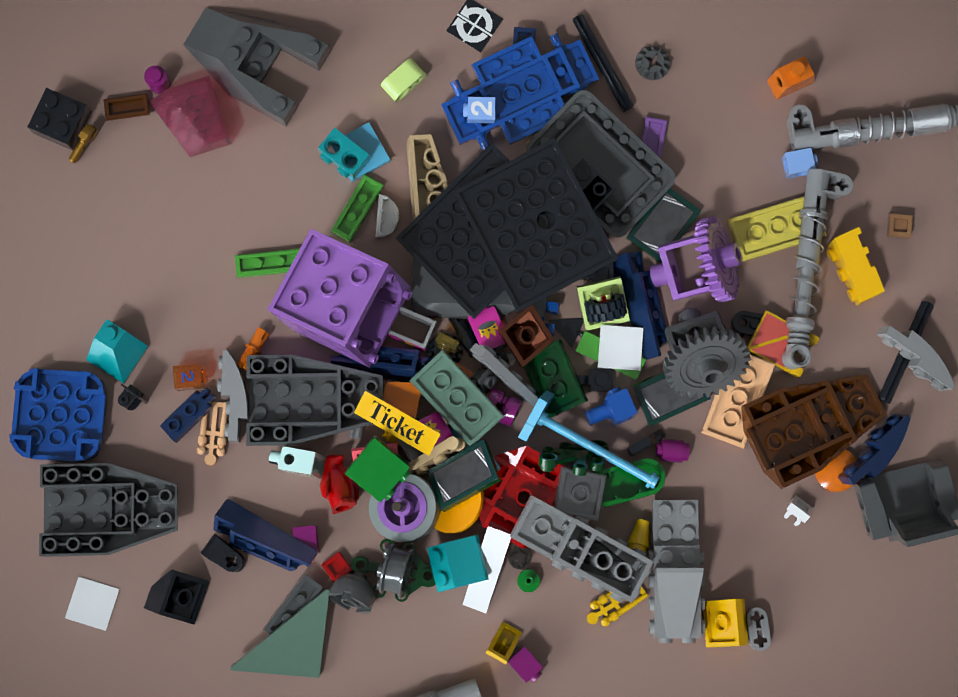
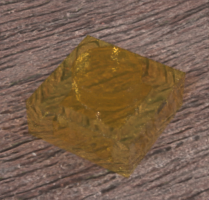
[435,332,460,354]

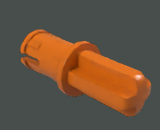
[237,327,270,371]

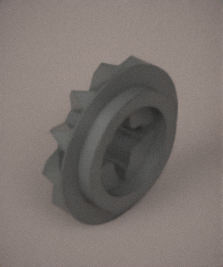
[635,45,671,80]

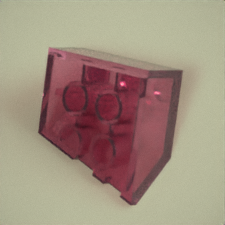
[149,76,232,157]

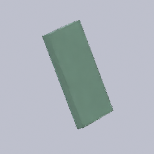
[409,350,505,446]

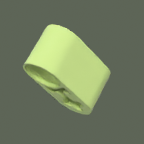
[381,58,426,102]

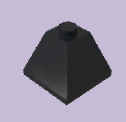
[144,569,210,625]

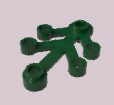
[538,440,609,476]
[351,539,436,602]

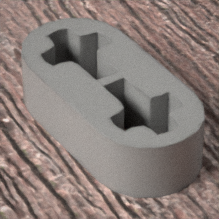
[746,607,771,651]

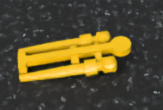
[587,586,648,627]

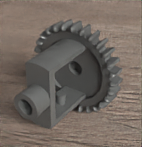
[663,308,751,398]

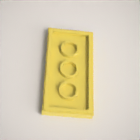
[728,196,827,262]

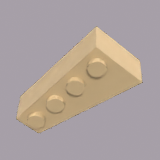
[407,134,448,220]

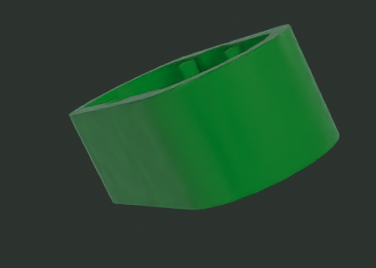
[594,459,665,508]

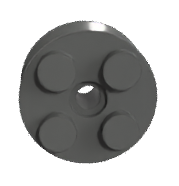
[376,544,415,598]

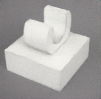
[784,495,814,526]

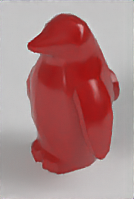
[320,454,359,514]

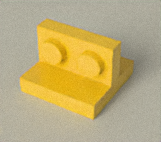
[703,599,748,647]

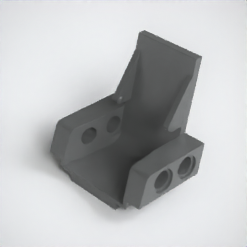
[854,459,958,547]

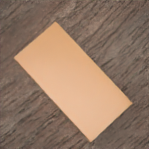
[701,354,775,449]

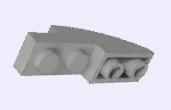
[876,326,955,391]
[217,350,249,443]

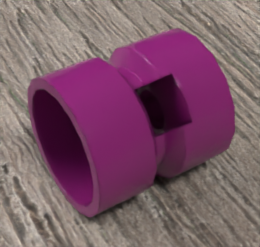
[488,388,522,427]

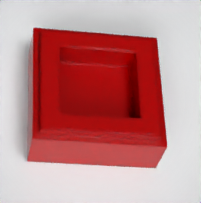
[321,551,353,582]

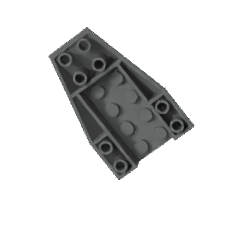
[246,355,383,446]

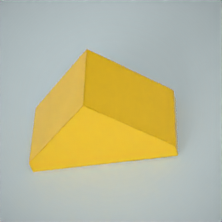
[485,622,523,664]

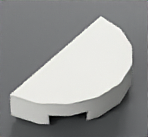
[375,194,400,239]

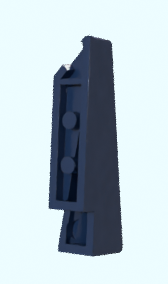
[613,252,667,360]

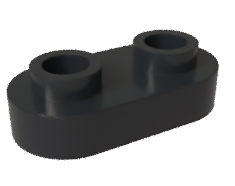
[731,311,763,336]

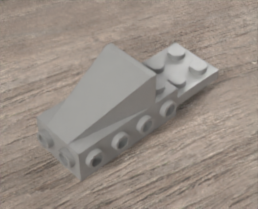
[509,496,653,603]
[648,500,705,643]

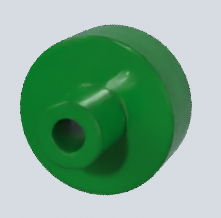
[517,569,540,593]

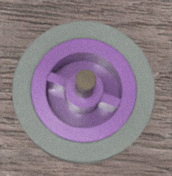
[369,474,440,542]

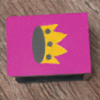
[468,306,507,352]

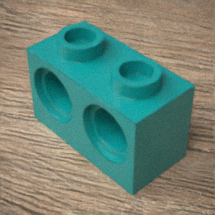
[318,127,371,180]

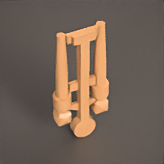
[197,402,227,466]

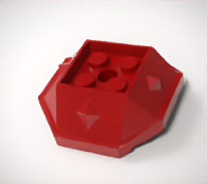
[479,446,566,549]

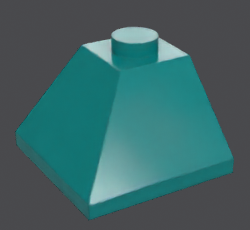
[86,319,149,384]

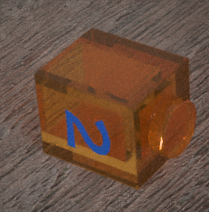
[173,364,208,391]

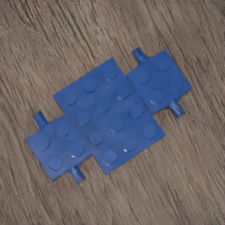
[441,33,599,151]

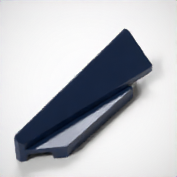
[330,346,434,382]
[213,499,317,571]

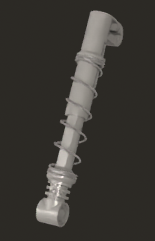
[782,169,853,370]

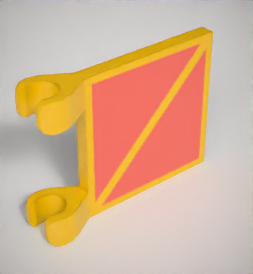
[747,310,819,378]

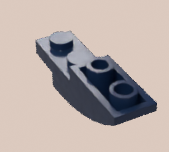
[838,414,910,485]

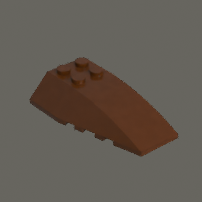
[741,374,887,489]

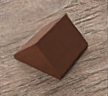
[497,305,555,367]

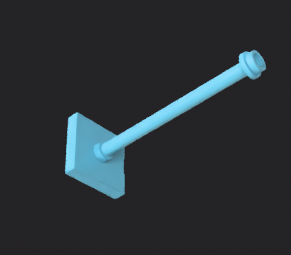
[518,390,660,489]

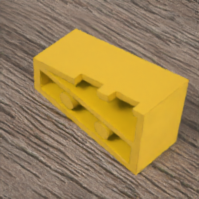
[826,227,885,306]

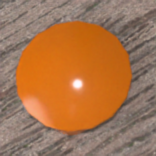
[815,449,856,492]

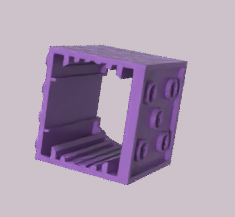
[267,229,412,368]

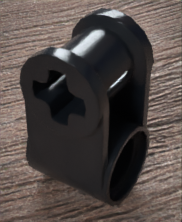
[200,534,246,572]

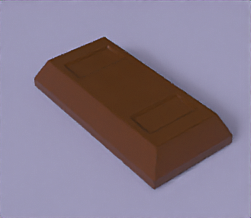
[103,93,150,121]

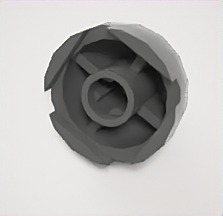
[328,572,375,614]

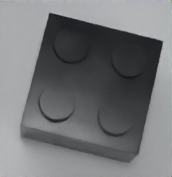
[27,88,92,151]

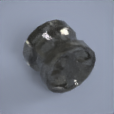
[508,546,531,569]

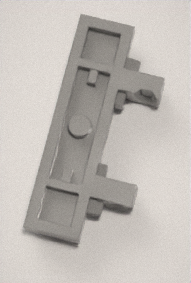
[470,343,538,407]

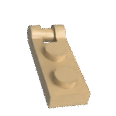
[408,437,467,476]

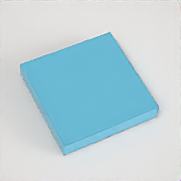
[331,122,390,182]

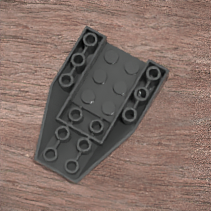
[39,463,178,557]

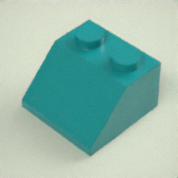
[427,535,489,592]

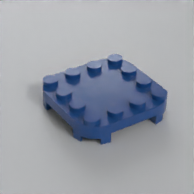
[9,368,107,462]

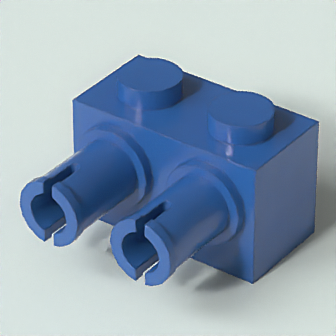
[584,387,637,426]

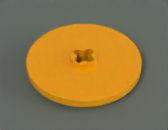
[428,480,483,534]

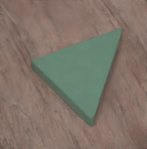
[230,589,330,678]

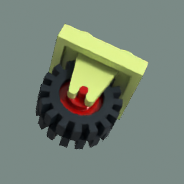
[576,276,630,331]

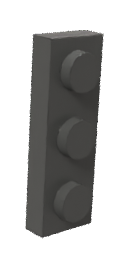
[263,573,323,634]

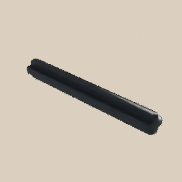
[573,14,634,112]
[878,301,934,404]

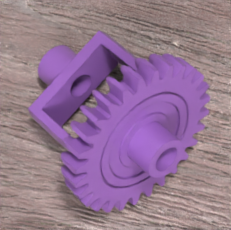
[650,216,742,302]

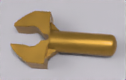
[68,124,98,163]

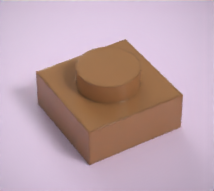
[887,213,913,239]

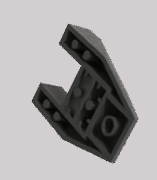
[183,8,330,126]

